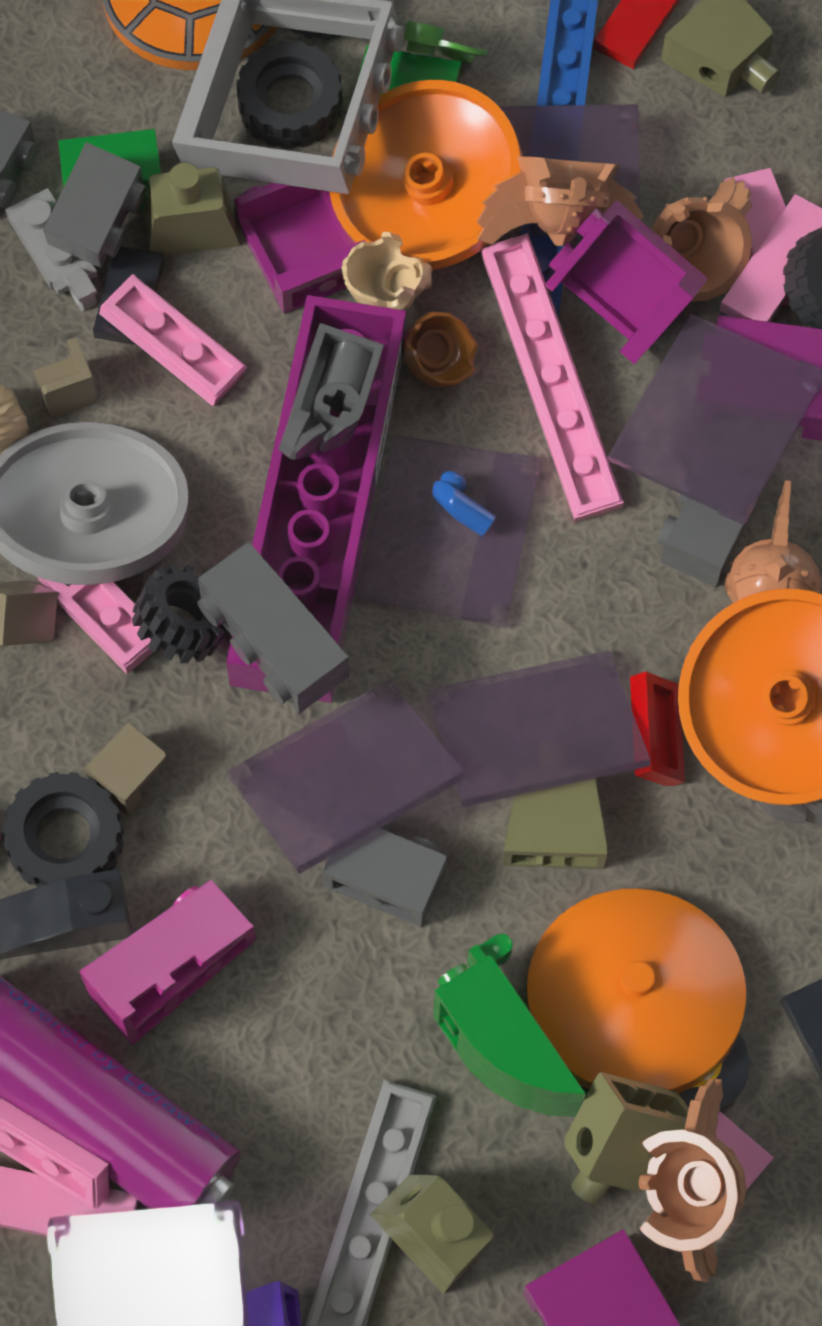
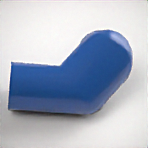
[432,471,496,537]

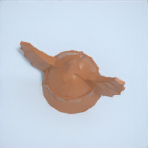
[476,156,644,246]
[651,177,753,302]
[725,480,822,603]
[638,1079,747,1283]

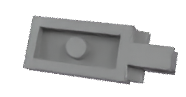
[5,188,99,312]

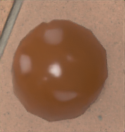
[402,312,478,388]

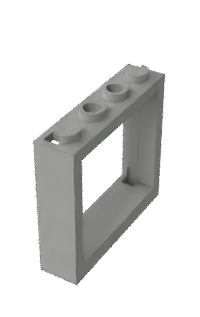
[172,0,404,194]

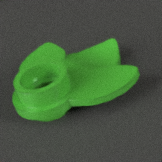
[404,21,488,64]

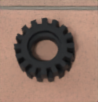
[132,564,227,664]

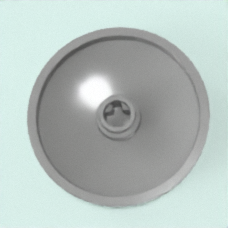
[0,422,188,585]

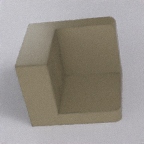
[33,337,98,419]
[0,581,58,646]
[85,722,166,816]

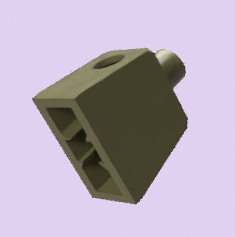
[661,0,781,97]
[143,163,240,256]
[503,745,607,869]
[564,1072,689,1205]
[369,1175,495,1294]

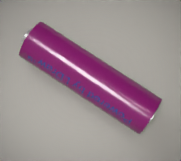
[0,976,241,1233]

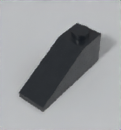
[0,869,132,960]

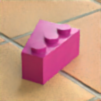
[79,880,256,1046]

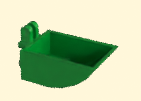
[433,934,586,1117]

